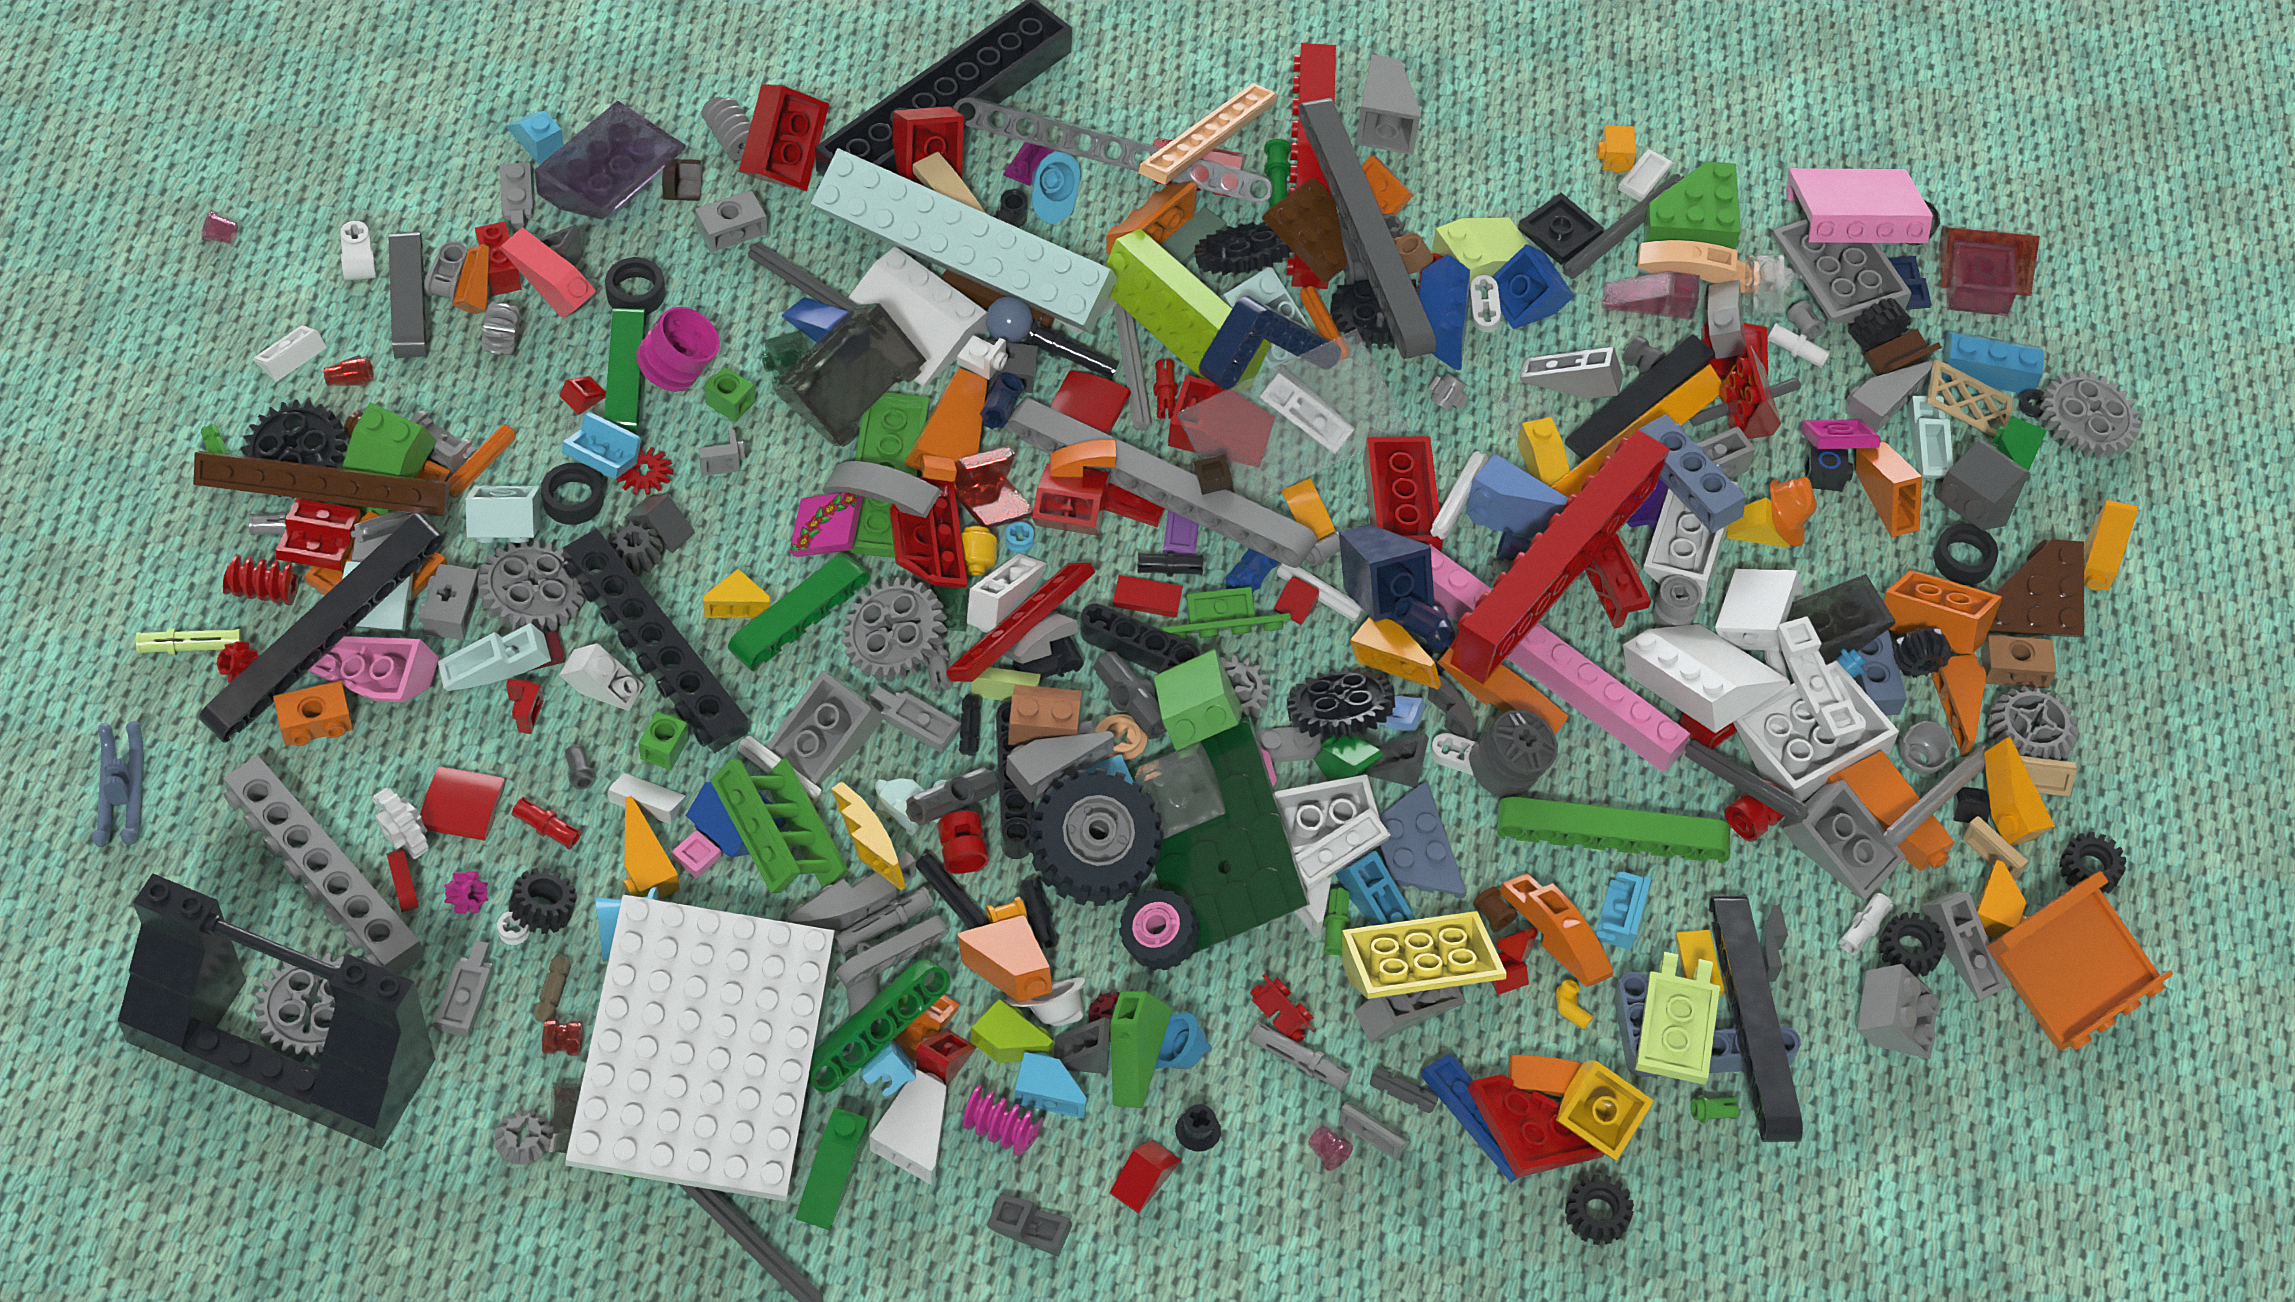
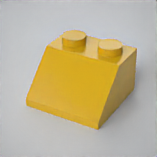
[1556,1060,1654,1161]

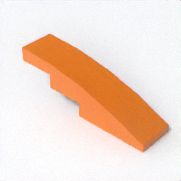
[1437,644,1569,735]

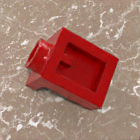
[506,679,544,734]

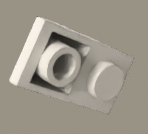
[559,643,644,711]

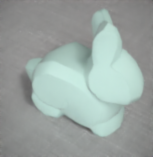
[875,778,948,836]

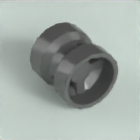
[1622,336,1666,375]

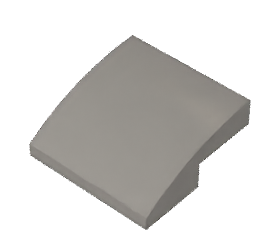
[1002,611,1079,663]

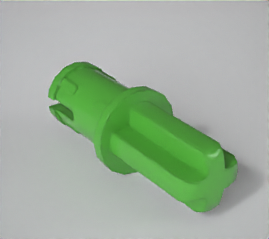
[1323,887,1351,956]

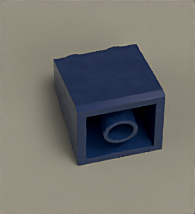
[1339,524,1435,622]

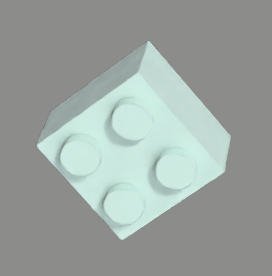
[465,486,541,543]

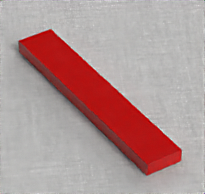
[946,562,1095,682]

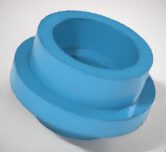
[1836,648,1867,678]

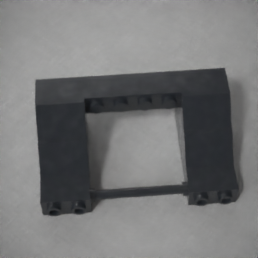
[118,873,435,1150]

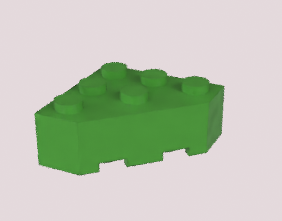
[1644,161,1741,249]

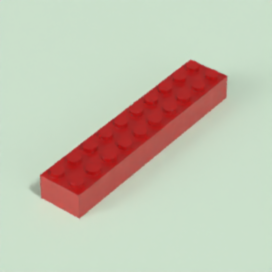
[1450,429,1670,685]

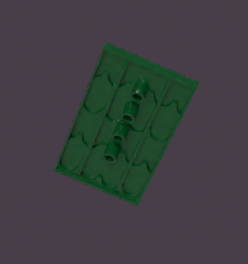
[1128,717,1310,955]

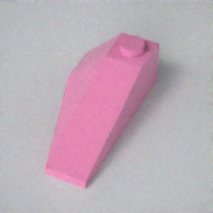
[307,636,439,702]

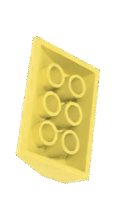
[1342,911,1506,999]

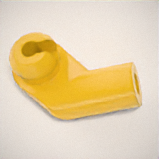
[1555,979,1594,1031]

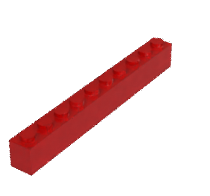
[1286,43,1336,289]

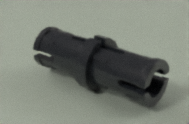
[1137,551,1203,577]
[1019,879,1058,949]

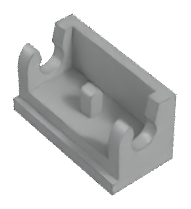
[410,410,477,474]

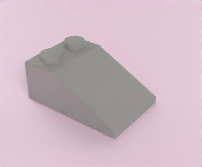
[766,670,885,786]
[1781,780,1906,900]

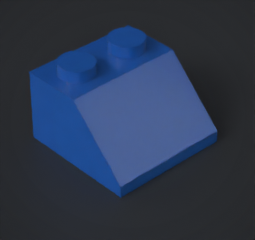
[1485,244,1575,329]
[685,782,786,857]

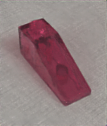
[1602,271,1700,320]

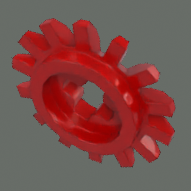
[616,447,673,495]

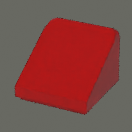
[559,376,606,415]
[1274,576,1319,625]
[1491,952,1529,995]

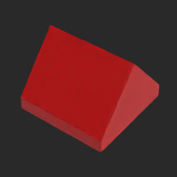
[1496,926,1538,963]

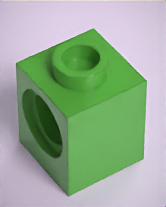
[704,367,755,422]
[638,711,689,770]

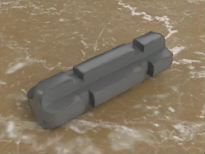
[1370,1067,1438,1113]

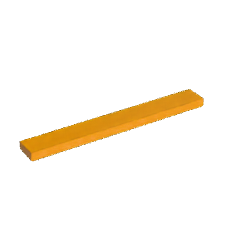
[1551,364,1723,498]

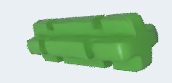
[200,424,228,454]

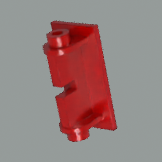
[1250,974,1317,1043]

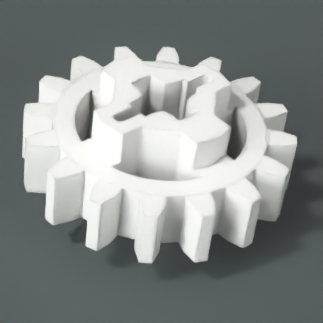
[372,788,429,859]

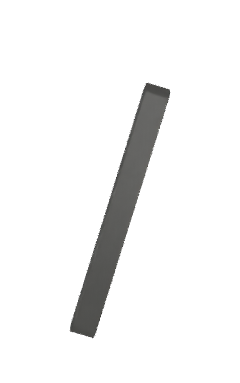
[953,97,1274,203]
[1299,97,1436,359]

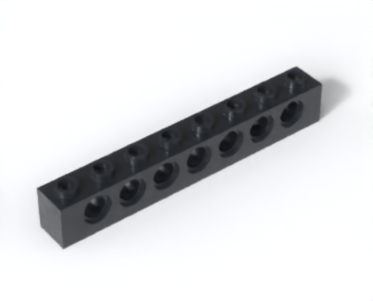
[562,528,748,754]

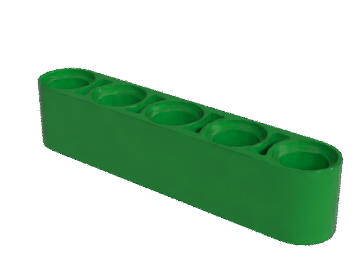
[604,308,646,436]
[728,553,870,671]
[807,959,950,1093]

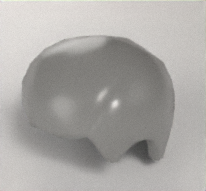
[1900,720,1953,775]

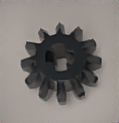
[1893,626,1952,678]

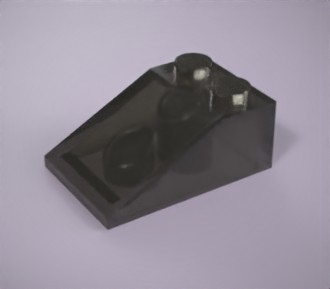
[1786,574,1895,665]

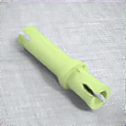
[136,628,242,655]

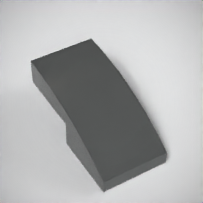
[1428,675,1478,741]
[1760,905,1788,982]
[987,1193,1072,1257]

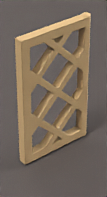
[1926,359,2014,437]

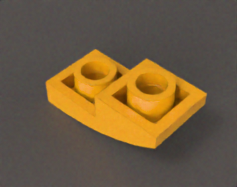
[1281,478,1335,540]

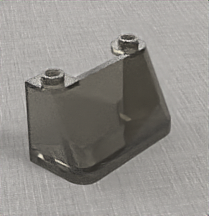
[772,303,927,447]

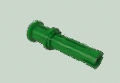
[1264,139,1291,209]

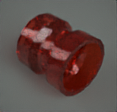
[542,1018,584,1056]

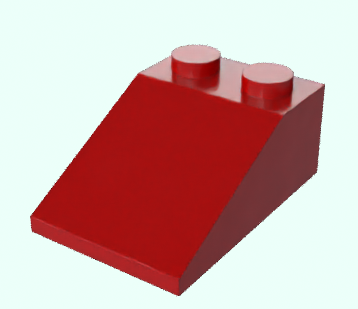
[893,106,964,187]

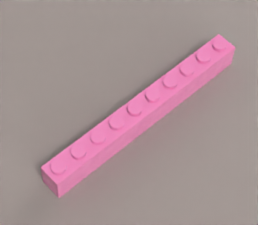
[1429,544,1690,773]

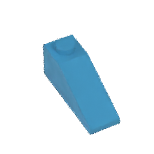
[1335,851,1416,926]

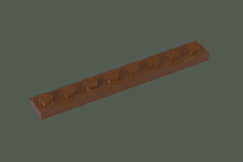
[193,451,450,516]

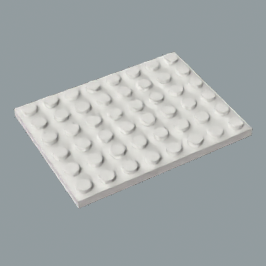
[565,895,835,1202]

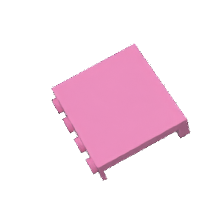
[1786,168,1933,243]

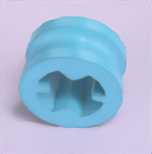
[1005,521,1034,553]

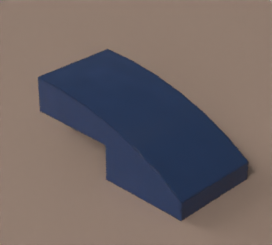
[1888,256,1932,310]

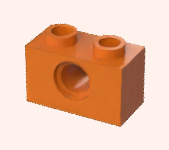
[273,681,353,746]

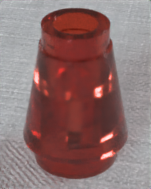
[323,355,374,386]

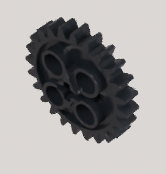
[1194,222,1293,276]
[1330,279,1420,350]
[241,399,348,499]
[1287,667,1396,740]

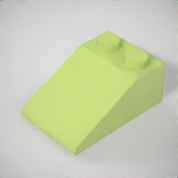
[1432,217,1529,286]

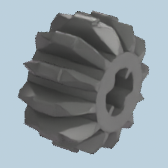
[608,520,663,577]

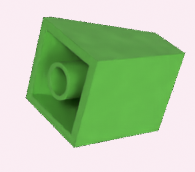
[1154,649,1243,751]

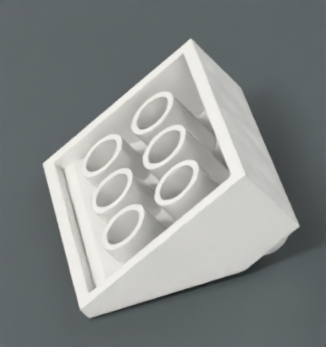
[848,246,987,388]
[1623,624,1790,733]
[1733,660,1899,802]

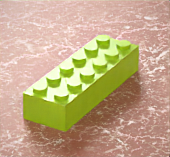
[1105,228,1271,395]

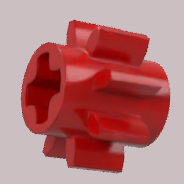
[217,641,259,683]

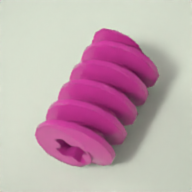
[963,1085,1044,1156]

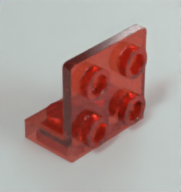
[954,446,1033,529]

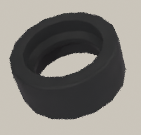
[605,257,666,315]
[541,463,604,525]
[1933,524,1999,585]

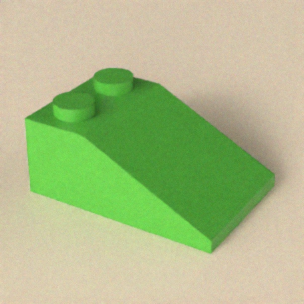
[342,402,437,516]

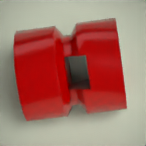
[1725,780,1785,842]
[937,811,989,875]

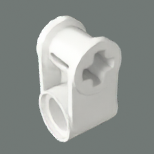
[340,221,376,281]

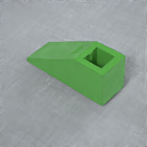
[1110,991,1173,1108]

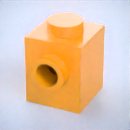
[1596,125,1637,173]

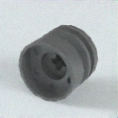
[1470,709,1558,798]

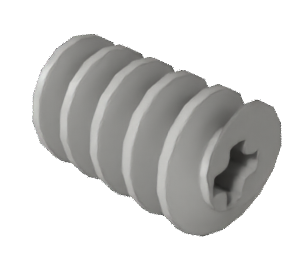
[701,97,751,161]

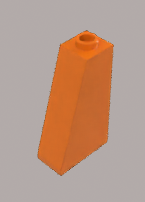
[905,368,988,484]
[1825,750,1955,871]

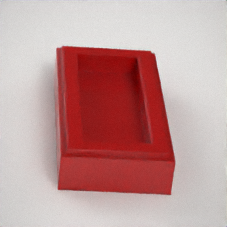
[1113,575,1183,618]

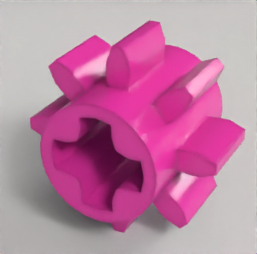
[444,871,488,914]

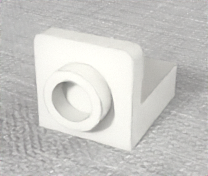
[957,335,1008,380]

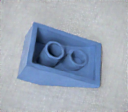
[1465,453,1569,537]

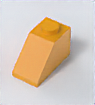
[1976,860,2028,939]

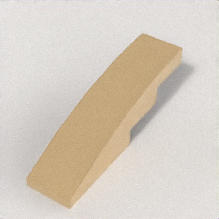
[913,152,985,213]

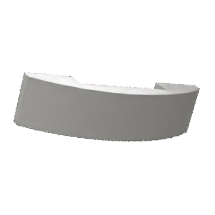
[822,461,941,518]

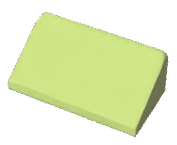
[971,667,1041,701]

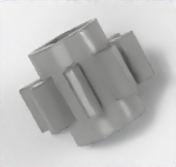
[1428,372,1469,411]

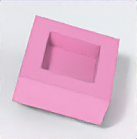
[672,830,722,879]

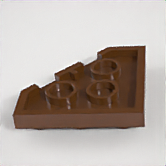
[1262,177,1347,284]
[1989,539,2084,637]

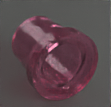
[202,210,238,245]
[1308,1126,1353,1171]

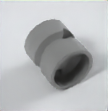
[1652,575,1702,628]

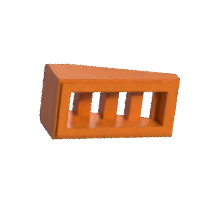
[452,244,489,314]

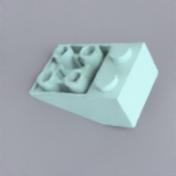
[1220,267,1312,373]

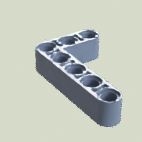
[1614,971,1801,1077]

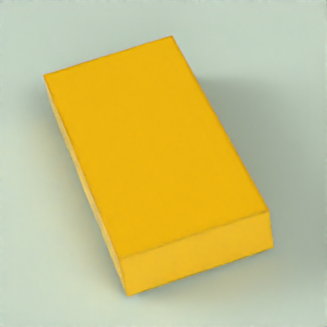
[1674,930,1724,996]

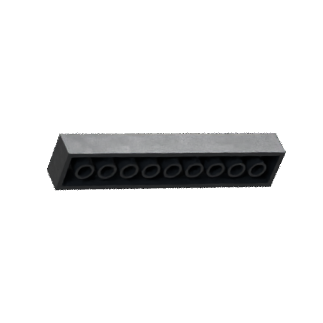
[815,0,1072,177]

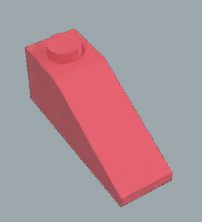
[499,227,596,318]

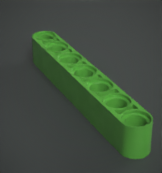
[1497,797,1730,863]

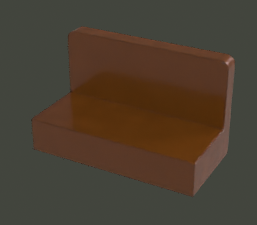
[1864,328,1942,376]

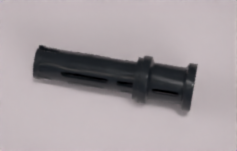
[1025,320,1120,380]

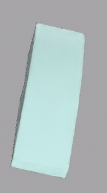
[1906,396,1953,478]
[438,623,551,691]

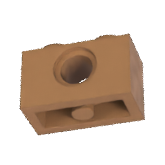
[1980,634,2056,689]

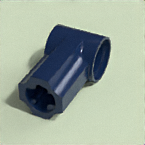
[980,372,1024,429]
[1392,596,1456,649]

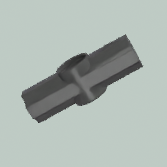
[1093,651,1167,739]
[905,766,999,826]

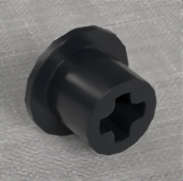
[1175,1104,1221,1152]

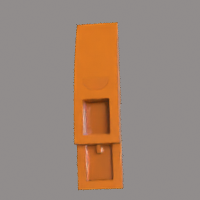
[1500,873,1614,987]

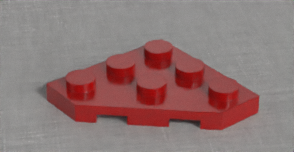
[1467,1074,1605,1178]

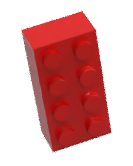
[1363,436,1443,552]

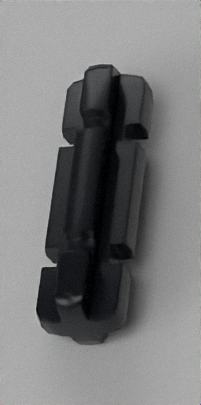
[959,694,982,756]

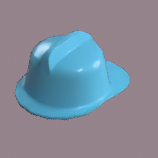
[1032,151,1081,224]

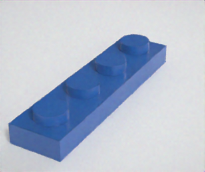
[1421,1053,1520,1183]

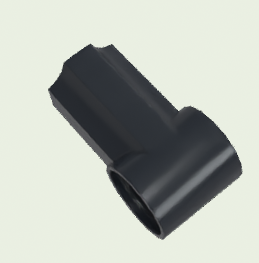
[993,189,1028,228]
[1013,636,1084,680]

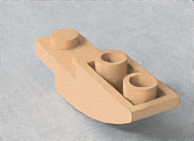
[1637,240,1760,297]

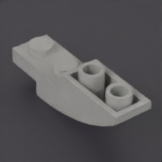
[787,851,916,932]

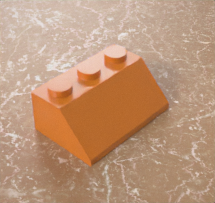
[1106,181,1197,255]
[1883,569,2002,654]

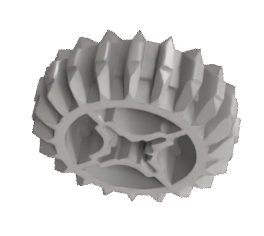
[1987,685,2079,761]

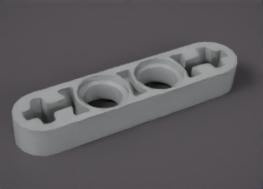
[836,915,950,988]

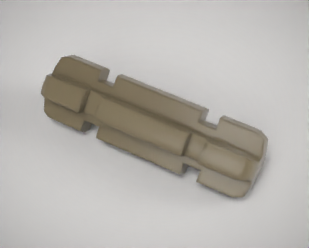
[534,956,571,1024]

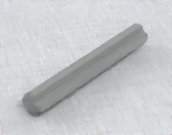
[351,511,416,543]

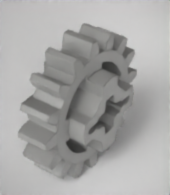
[1220,655,1270,719]

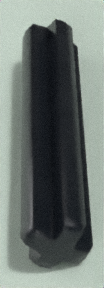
[916,853,990,930]

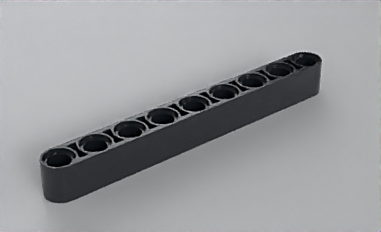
[199,513,445,743]
[1709,895,1803,1142]

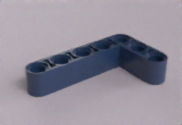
[1199,296,1341,390]

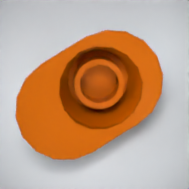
[1769,477,1817,547]

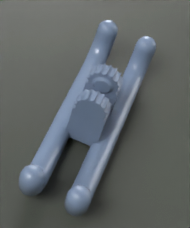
[92,721,143,847]

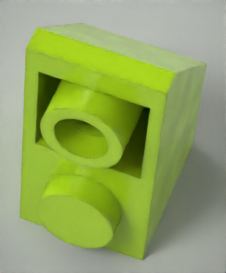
[971,999,1053,1063]

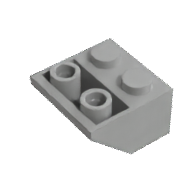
[1857,964,1939,1059]

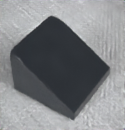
[1953,787,1991,823]

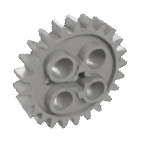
[2039,370,2141,460]
[477,540,585,633]
[842,577,947,682]
[254,951,345,1062]

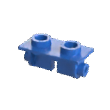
[1225,548,1278,594]

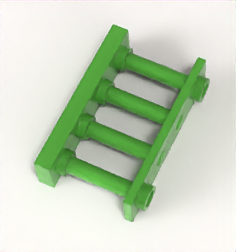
[710,758,849,893]

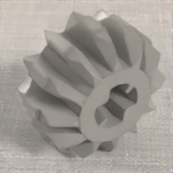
[481,302,520,356]

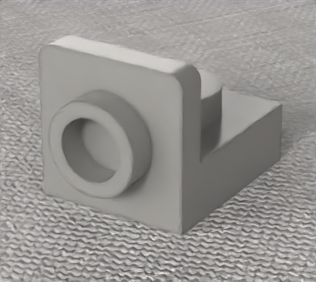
[698,430,745,476]

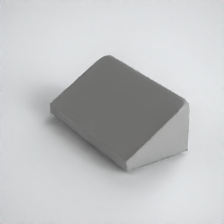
[1338,1103,1411,1160]

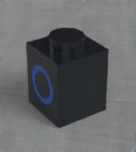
[1804,446,1853,492]

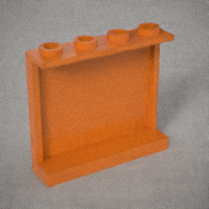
[1986,870,2173,1051]

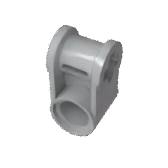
[424,241,467,302]

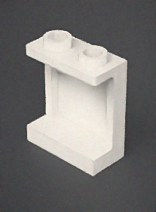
[1715,569,1804,651]

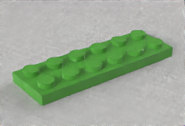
[840,391,929,558]

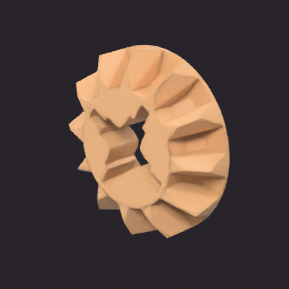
[1095,714,1148,762]

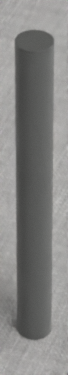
[1689,378,1801,427]

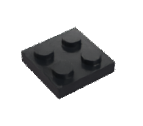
[1518,192,1604,265]

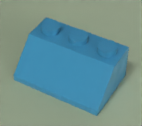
[1942,330,2044,394]

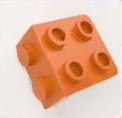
[1362,155,1414,216]

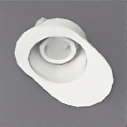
[1005,978,1086,1026]

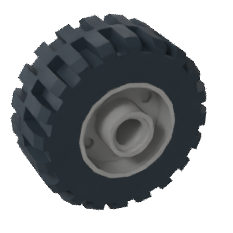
[1028,768,1164,906]

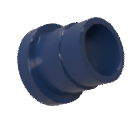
[1496,528,1531,561]

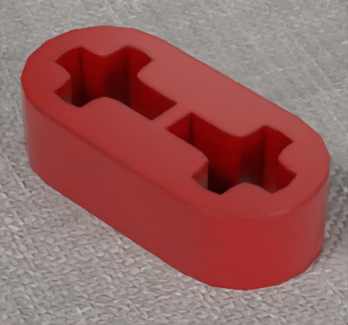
[386,849,419,912]

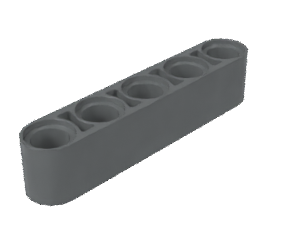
[388,231,427,359]

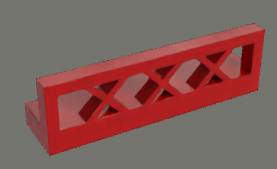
[1585,533,1651,629]

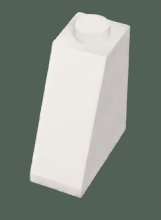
[869,1069,947,1185]

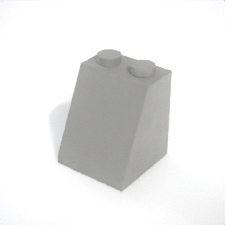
[1355,54,1421,155]

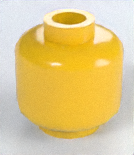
[961,526,998,576]

